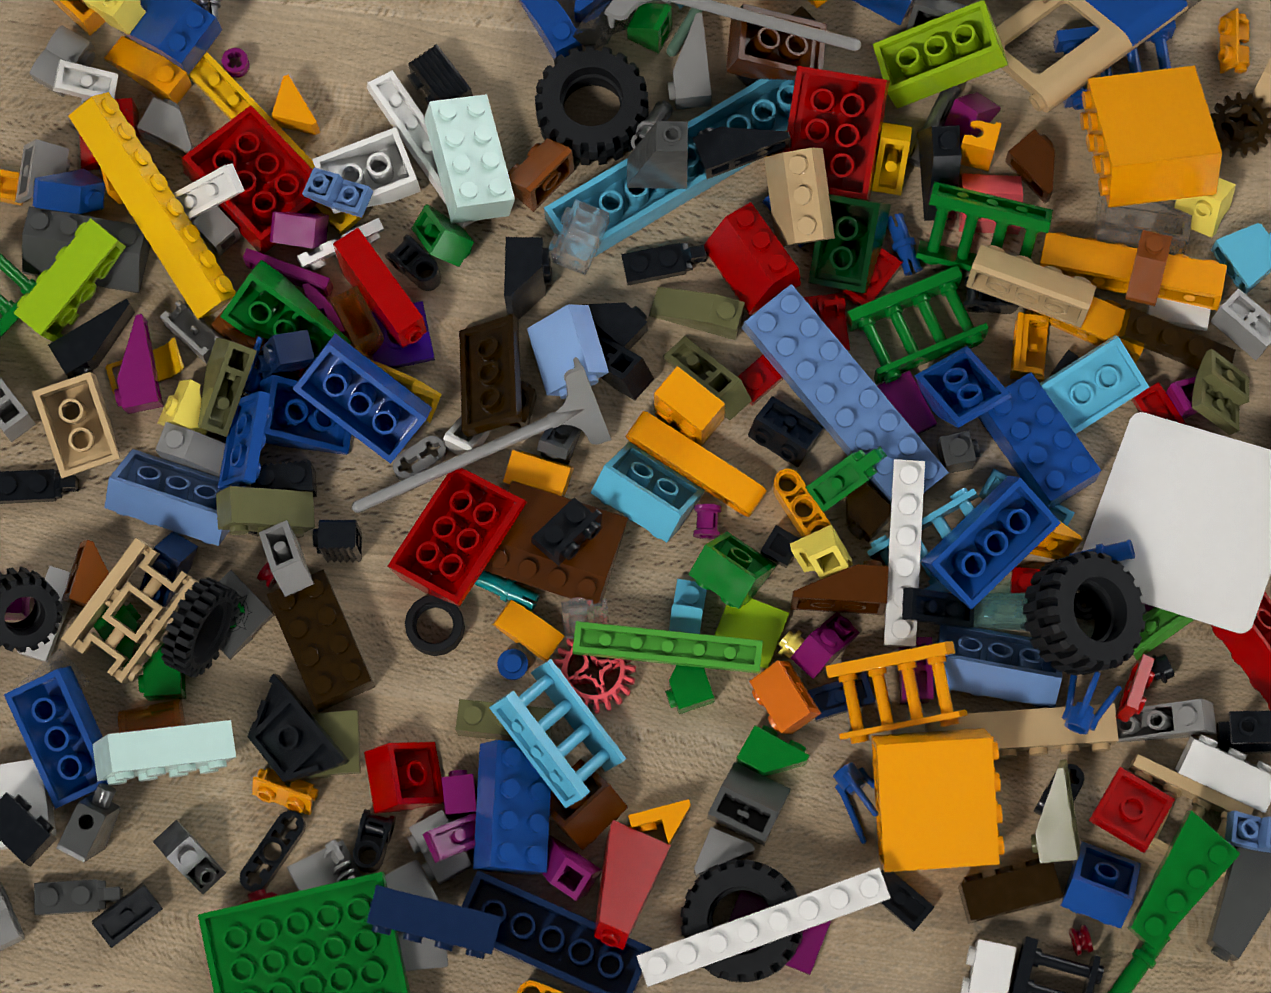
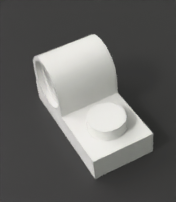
[53,59,119,104]

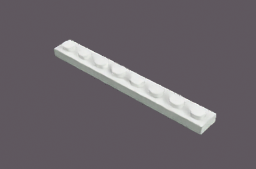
[637,868,891,987]

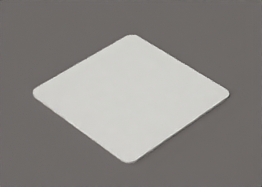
[1082,412,1271,634]

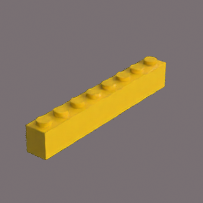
[68,92,236,319]

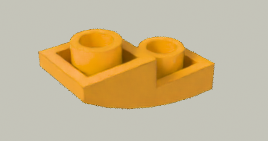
[492,600,564,661]

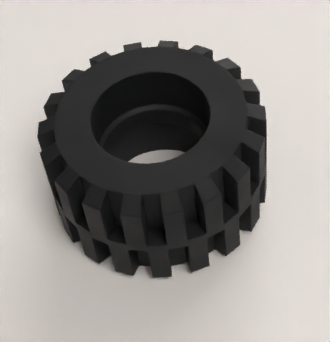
[0,567,63,653]

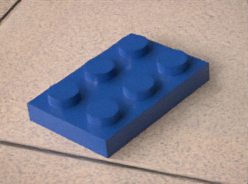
[218,391,271,490]

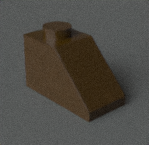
[845,483,891,543]

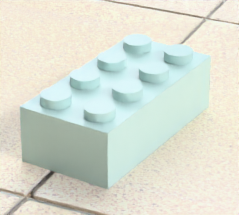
[424,94,515,224]
[92,720,236,785]

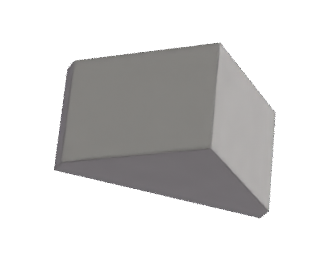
[694,827,755,878]

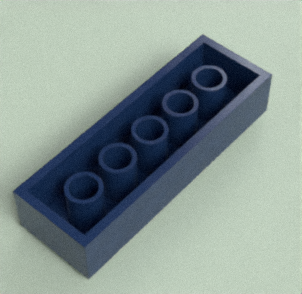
[461,871,653,993]

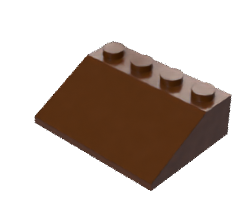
[484,480,629,607]

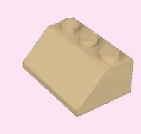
[764,148,835,246]

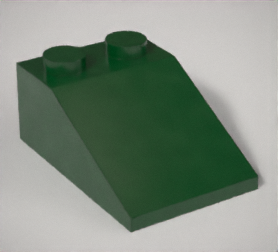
[808,194,891,293]

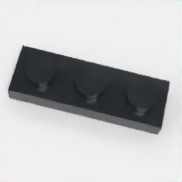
[902,588,974,628]

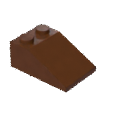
[726,4,827,80]
[791,560,889,615]

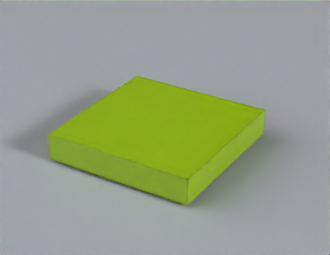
[714,599,789,670]

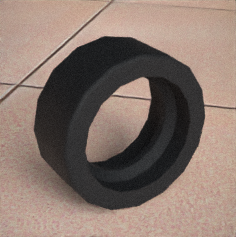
[405,595,465,656]

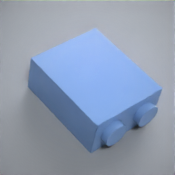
[527,304,609,399]

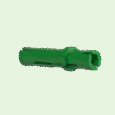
[1108,936,1171,993]

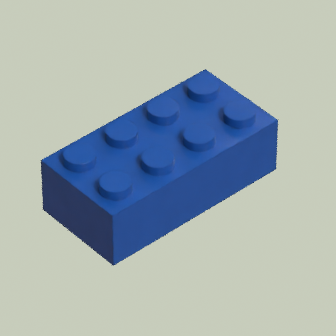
[293,334,432,464]
[978,372,1101,510]
[473,740,551,875]

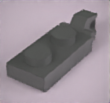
[34,879,123,916]

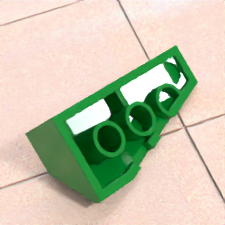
[220,260,352,358]

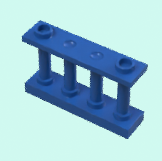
[1053,19,1176,110]

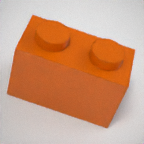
[749,660,821,734]

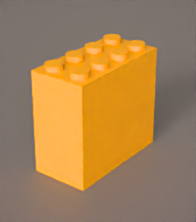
[1080,65,1222,208]
[871,728,1004,872]

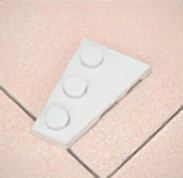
[297,218,384,272]

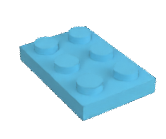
[1039,335,1149,434]

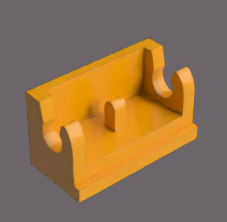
[961,120,1002,171]
[1010,312,1049,382]
[503,449,574,496]

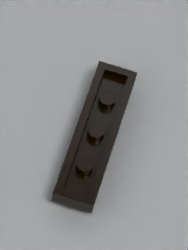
[1119,307,1236,370]

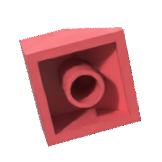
[959,173,1023,235]

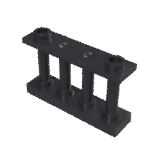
[1217,711,1271,754]
[1010,936,1104,993]

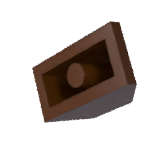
[1005,129,1055,204]

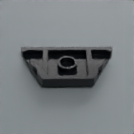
[247,673,349,783]

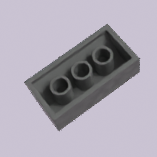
[22,206,151,294]

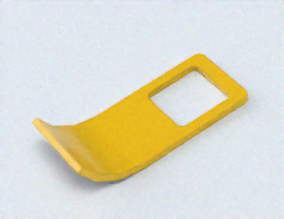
[105,337,184,395]

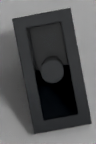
[582,302,648,350]

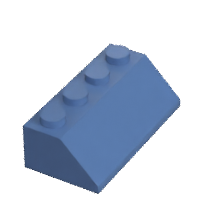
[104,449,246,546]
[933,625,1062,708]

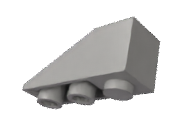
[1116,698,1217,743]

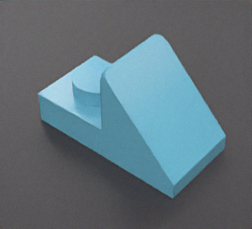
[669,579,707,634]

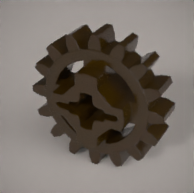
[1210,92,1271,158]

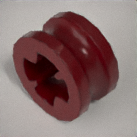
[257,562,277,589]
[1069,924,1093,956]

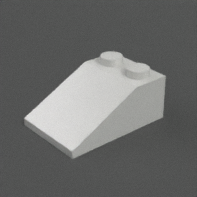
[312,127,421,214]

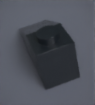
[918,126,962,221]
[693,127,791,179]
[48,299,135,379]
[597,332,654,400]

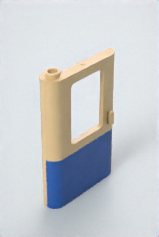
[996,0,1188,113]

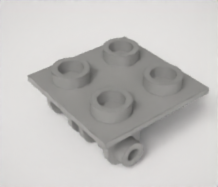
[287,840,362,891]

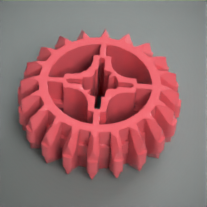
[553,638,636,714]

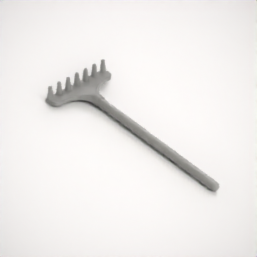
[604,0,861,51]
[352,357,611,513]

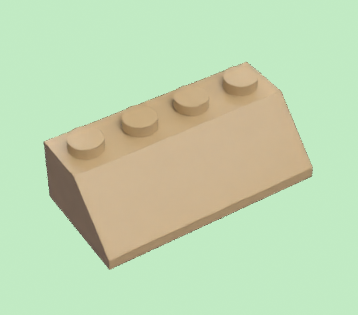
[966,245,1097,328]

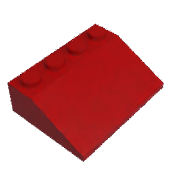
[783,66,890,200]
[182,105,318,254]
[387,468,527,606]

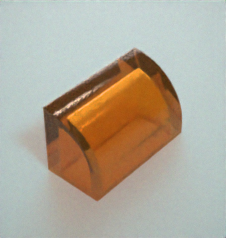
[330,286,384,358]
[118,699,186,733]

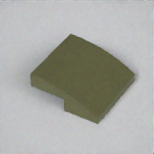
[1192,349,1249,435]
[303,710,361,779]

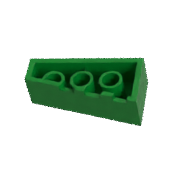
[1127,810,1241,950]

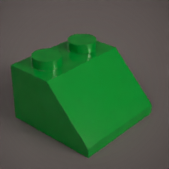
[688,531,777,609]

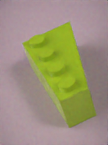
[14,218,126,342]

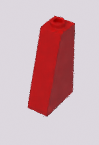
[333,228,427,348]
[594,820,671,950]

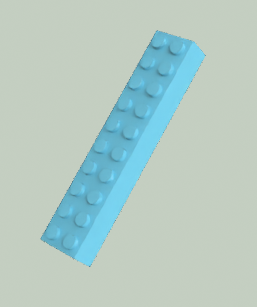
[544,79,795,267]

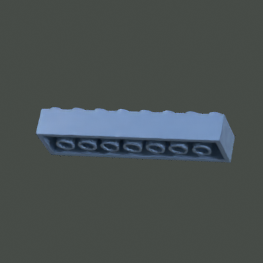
[742,284,949,505]

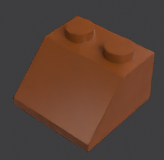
[508,138,574,212]

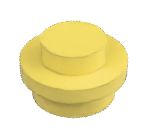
[778,630,805,658]

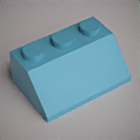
[591,442,705,543]

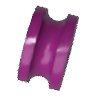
[221,48,250,78]

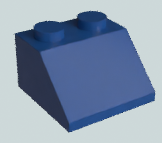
[1061,841,1141,929]

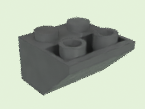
[707,762,791,846]

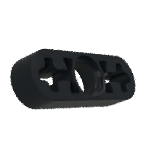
[240,811,306,892]

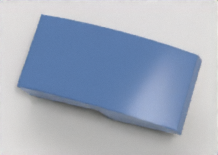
[302,168,374,218]
[1225,811,1271,853]

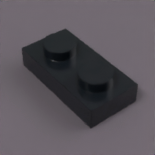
[880,870,935,932]
[92,882,163,948]

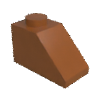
[1125,230,1172,306]
[62,540,109,608]

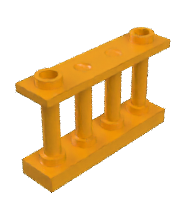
[826,641,968,744]

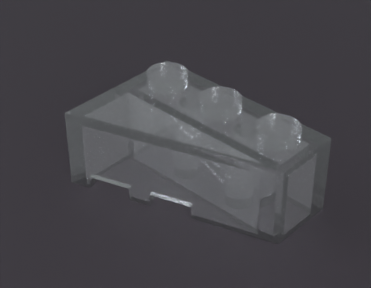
[1094,193,1192,255]

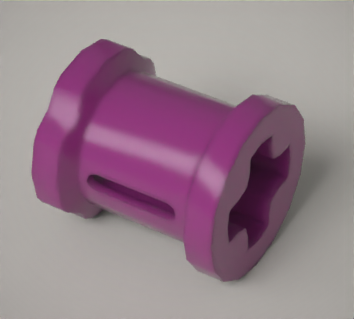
[693,504,722,539]

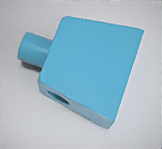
[1211,223,1271,294]

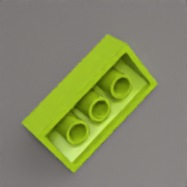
[873,0,1008,109]

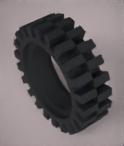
[161,577,239,677]

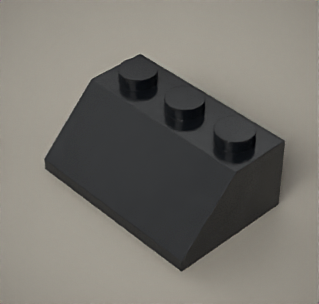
[504,237,552,320]

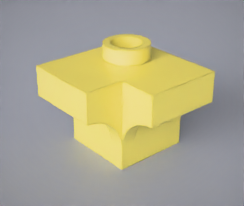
[82,0,146,35]
[1174,178,1236,238]
[157,379,207,435]
[790,524,853,579]

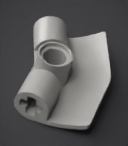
[385,860,448,971]

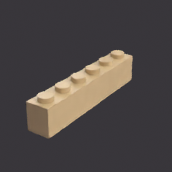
[925,703,1119,758]

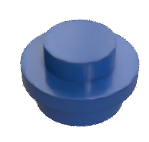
[497,649,528,680]

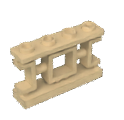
[61,538,199,684]

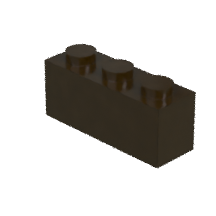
[958,858,1063,924]

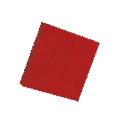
[1089,767,1175,853]

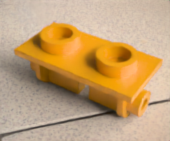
[1218,8,1250,74]
[252,767,319,815]

